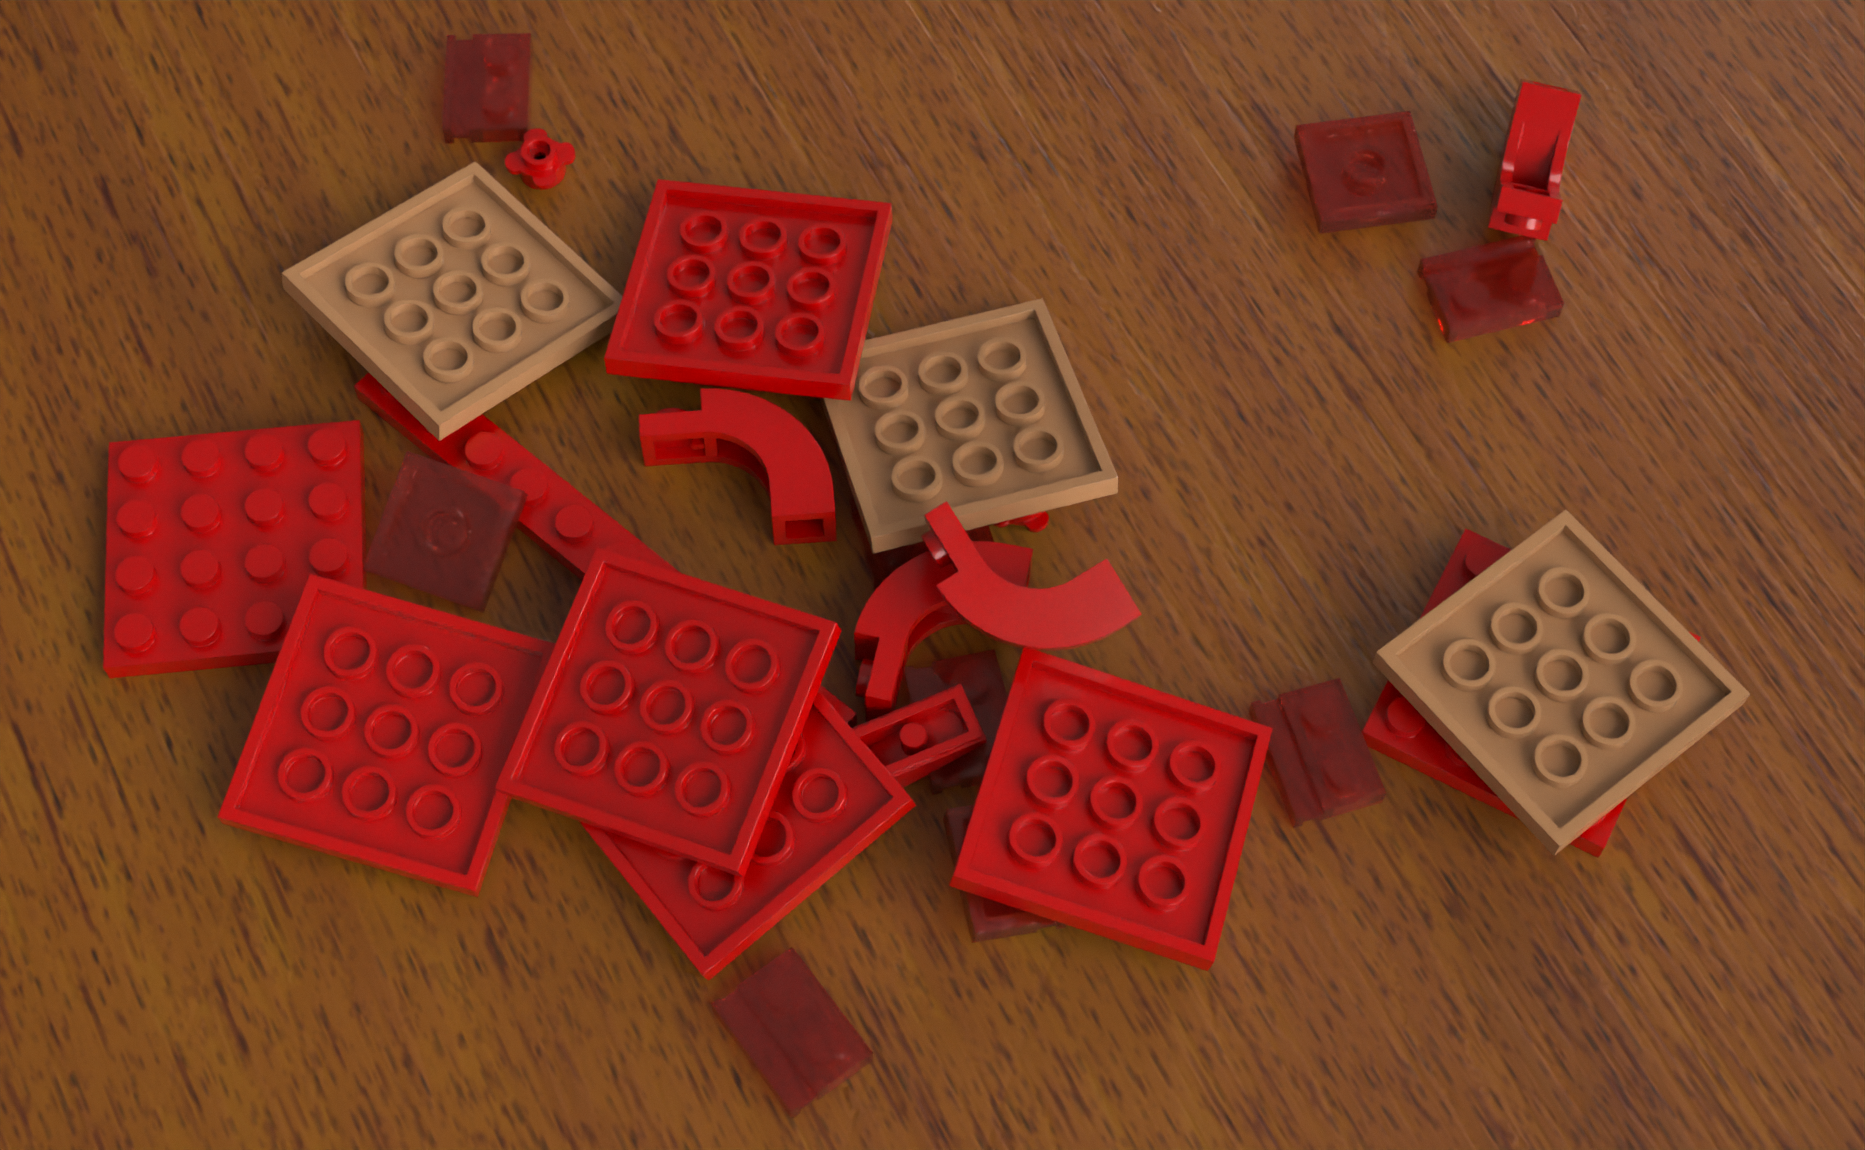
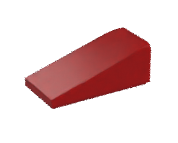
[852,683,987,788]

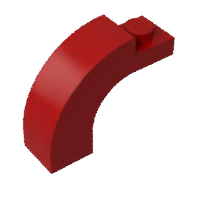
[1488,78,1582,241]
[639,388,837,546]
[921,501,1142,651]
[854,541,1033,722]

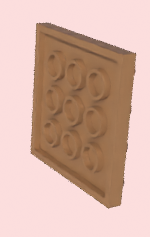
[282,161,622,441]
[820,298,1118,554]
[1372,509,1750,856]

